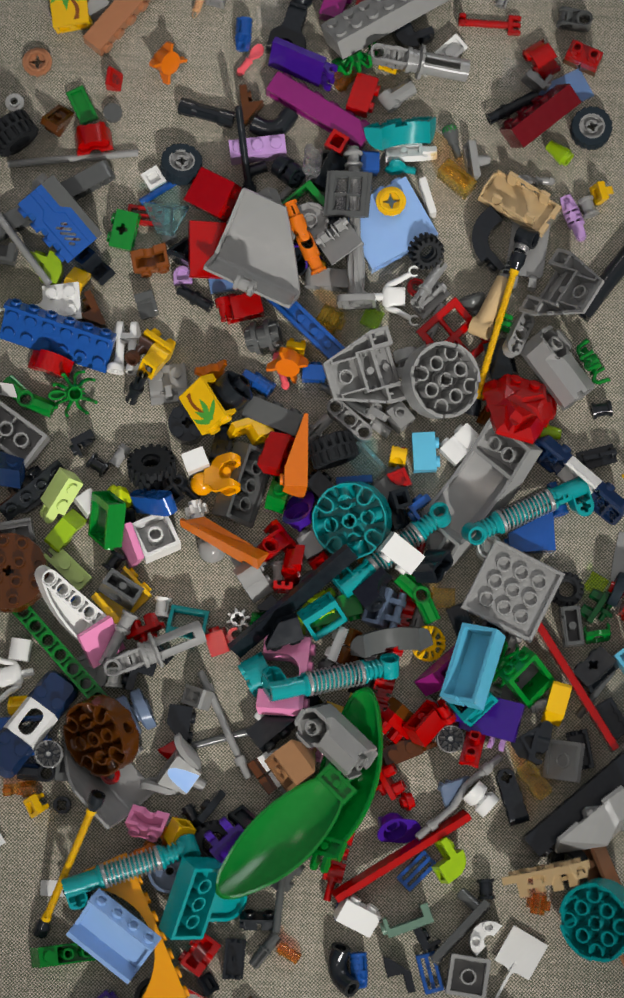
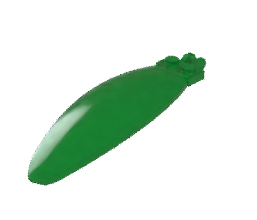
[309,687,383,874]
[215,763,361,900]

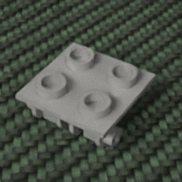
[314,217,363,266]

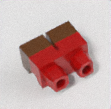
[562,39,604,77]
[380,696,413,744]

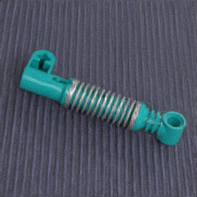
[461,476,594,545]
[331,502,451,599]
[262,653,399,702]
[61,834,201,910]

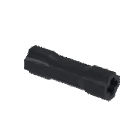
[178,97,235,128]

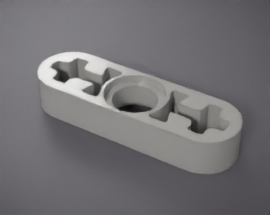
[502,313,535,358]

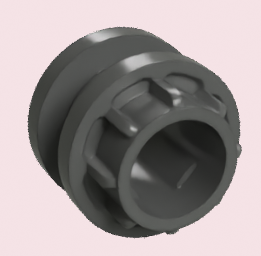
[244,318,283,355]

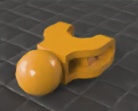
[190,452,241,496]

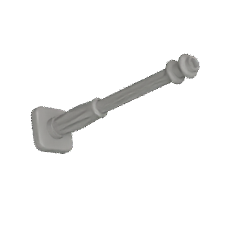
[337,146,376,310]

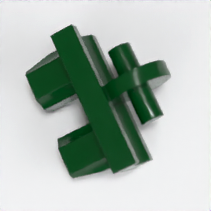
[580,588,613,624]

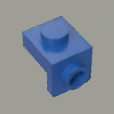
[407,494,431,522]

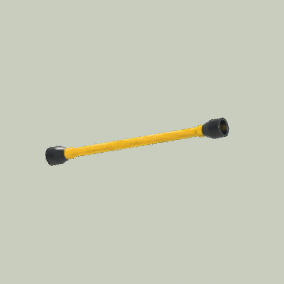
[465,251,527,417]
[32,789,106,938]

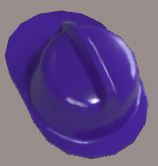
[282,491,315,532]
[377,812,421,843]

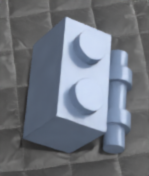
[361,587,407,629]

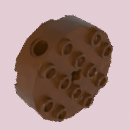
[0,533,49,613]
[63,695,139,777]

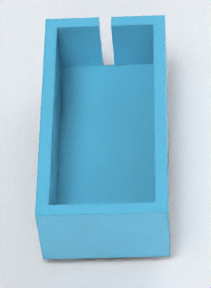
[439,622,506,710]

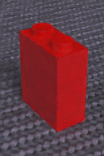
[183,167,243,222]

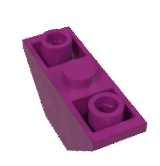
[413,645,455,696]

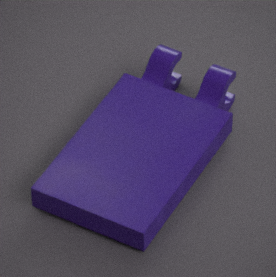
[268,36,338,91]
[454,697,525,743]
[204,816,244,864]

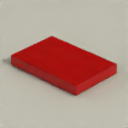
[188,220,226,279]

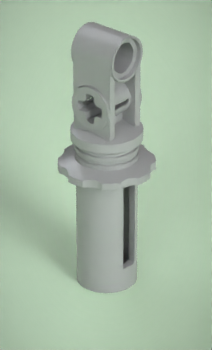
[367,43,470,82]
[103,620,207,677]

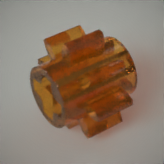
[526,893,551,916]

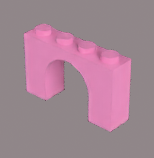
[256,635,316,717]

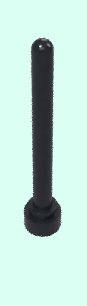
[235,105,257,193]

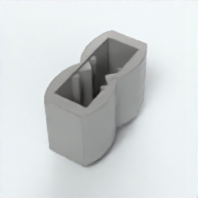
[233,562,273,603]

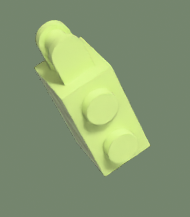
[39,467,83,523]

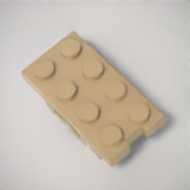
[478,170,562,238]
[502,857,590,898]

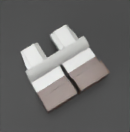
[324,626,364,666]
[247,748,282,795]

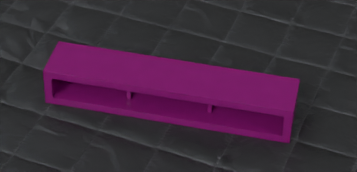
[266,71,370,151]

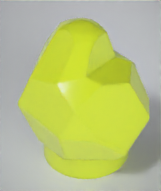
[107,484,132,508]

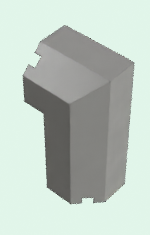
[520,325,595,411]
[294,703,378,780]

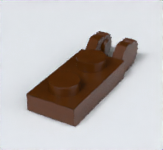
[383,738,437,765]

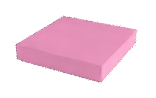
[121,522,144,569]
[76,615,125,669]

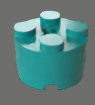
[238,652,269,698]

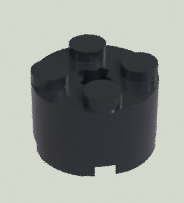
[168,404,205,445]

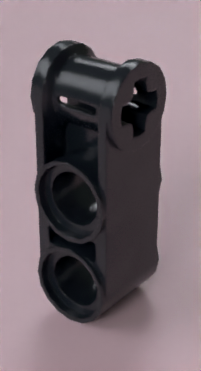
[496,769,530,827]

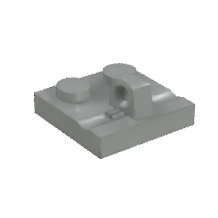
[147,363,188,406]
[542,739,585,783]

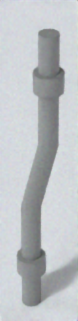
[197,670,252,780]
[415,754,503,841]

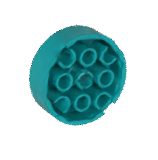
[559,878,624,963]

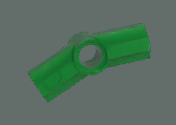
[3,374,56,418]
[394,573,441,625]

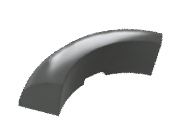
[350,626,433,658]

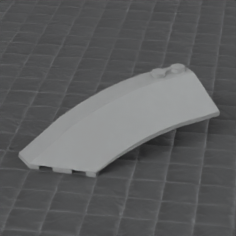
[421,418,543,573]

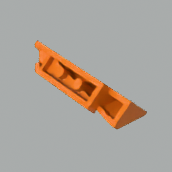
[180,517,269,569]

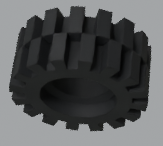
[407,232,445,270]
[552,572,584,607]

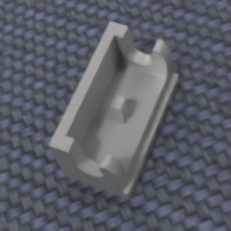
[0,517,36,541]

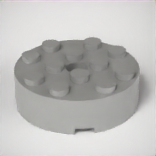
[402,341,481,419]

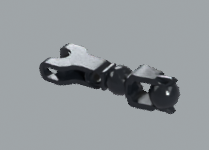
[266,0,313,54]

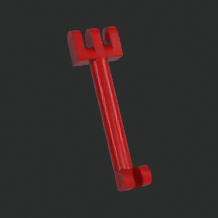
[458,13,521,36]

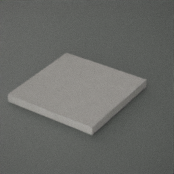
[460,538,565,643]

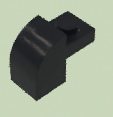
[391,22,434,50]
[121,657,157,691]

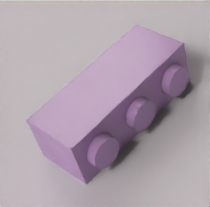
[228,134,287,165]

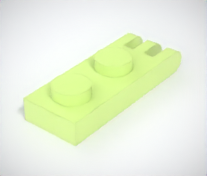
[43,547,93,592]

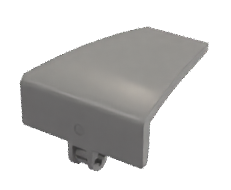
[203,187,301,309]
[64,743,155,830]

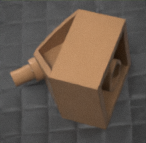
[264,740,317,792]

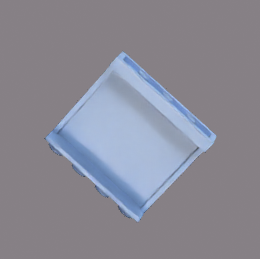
[348,176,438,274]
[66,888,162,984]

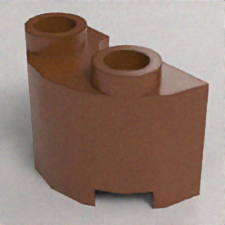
[130,243,170,278]

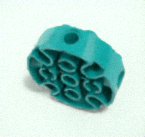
[312,481,392,559]

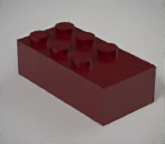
[499,84,582,148]

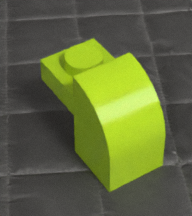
[30,250,64,285]
[431,837,466,884]

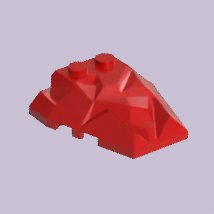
[481,374,557,444]

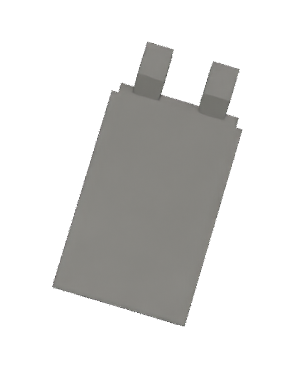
[506,221,551,292]

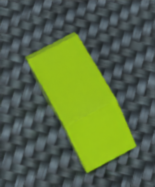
[44,509,87,553]

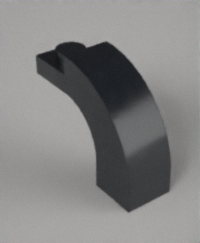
[471,206,505,275]

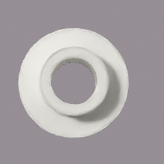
[5,93,24,112]

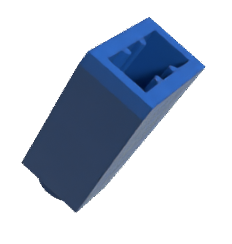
[504,512,556,554]

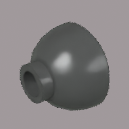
[459,292,485,315]

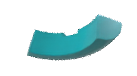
[364,117,436,150]

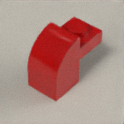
[28,349,74,379]

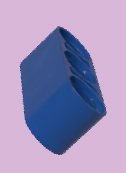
[130,488,178,516]

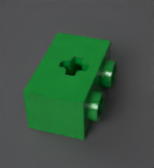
[107,209,141,252]

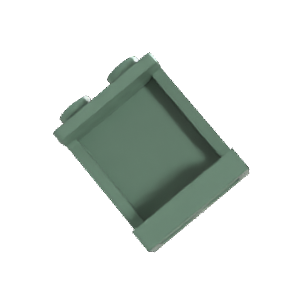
[379,902,434,938]

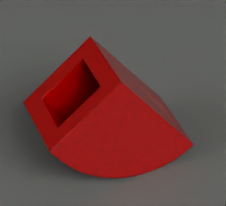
[324,129,350,157]

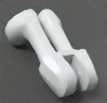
[107,321,141,375]

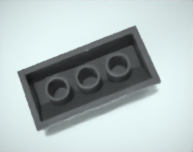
[211,442,270,528]

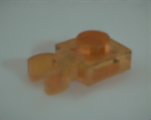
[2,780,38,797]

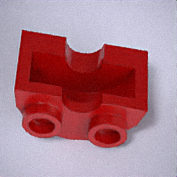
[522,39,561,80]
[75,121,114,156]
[281,545,305,584]
[177,933,222,978]

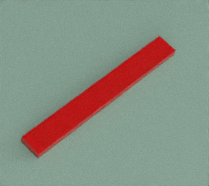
[537,622,619,752]
[331,809,472,903]

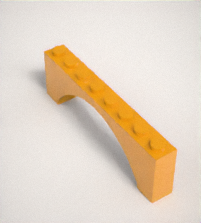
[82,852,190,998]

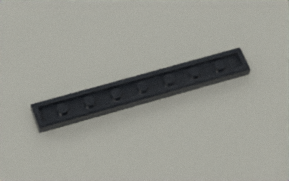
[228,544,358,658]

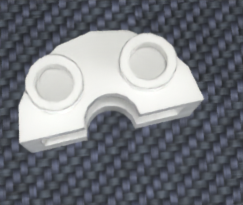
[468,920,502,956]

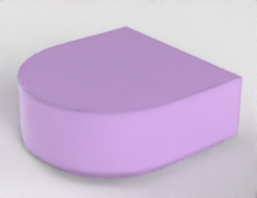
[173,265,193,286]

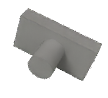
[463,140,490,182]

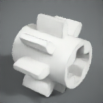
[184,499,209,519]
[226,608,250,632]

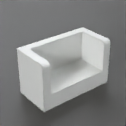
[181,446,210,478]

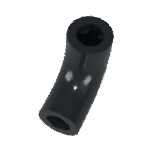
[248,107,299,137]
[327,942,360,998]

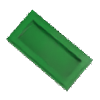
[66,85,99,125]

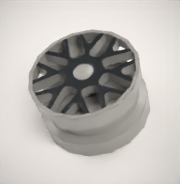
[436,725,464,753]
[35,740,63,768]

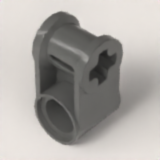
[556,6,593,33]

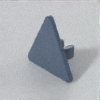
[437,775,470,809]

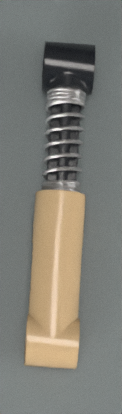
[468,225,540,340]

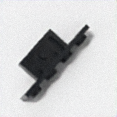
[0,459,65,521]

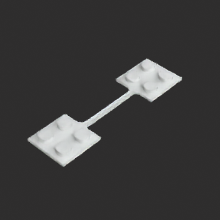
[0,282,82,320]
[494,925,548,998]

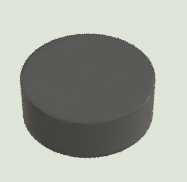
[103,103,122,123]

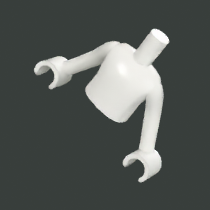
[373,266,419,327]
[0,657,34,706]

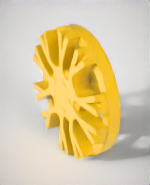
[412,625,446,662]

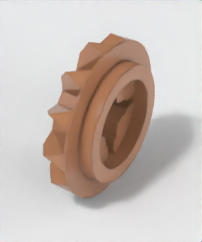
[22,48,53,77]

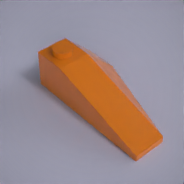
[279,413,308,499]

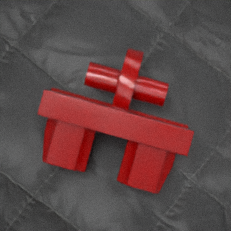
[126,613,165,643]
[459,730,485,768]
[376,763,407,801]

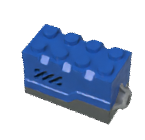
[17,173,103,263]

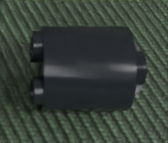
[210,370,253,417]

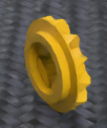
[376,186,406,217]

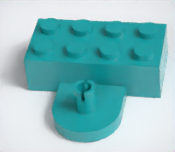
[159,857,247,940]

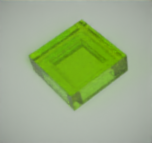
[359,309,385,330]
[584,571,609,593]

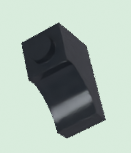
[352,566,393,614]

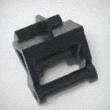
[511,721,553,765]

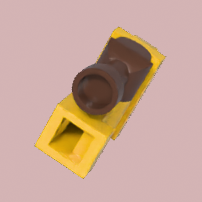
[124,328,176,380]

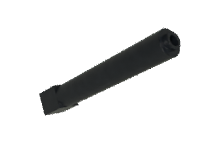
[577,246,624,322]

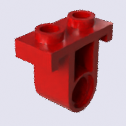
[256,519,297,562]

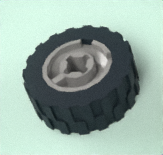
[570,106,613,150]
[160,143,203,186]

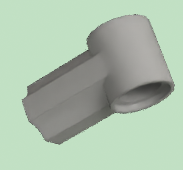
[378,79,417,113]

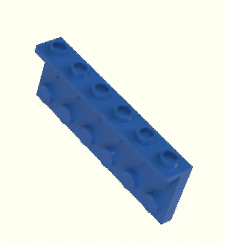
[0,298,117,373]

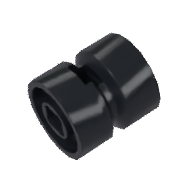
[271,154,306,188]

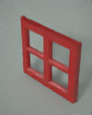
[415,297,490,358]

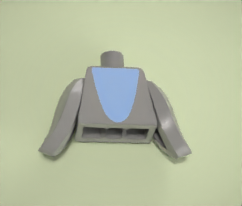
[139,732,207,796]

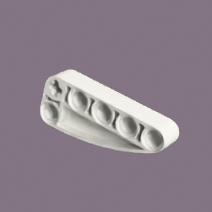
[34,565,107,641]

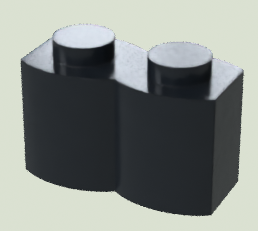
[413,549,454,583]

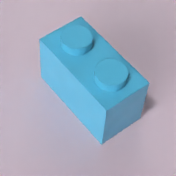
[411,432,440,474]

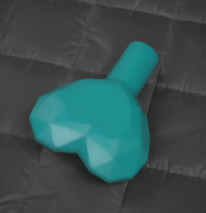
[384,159,416,175]

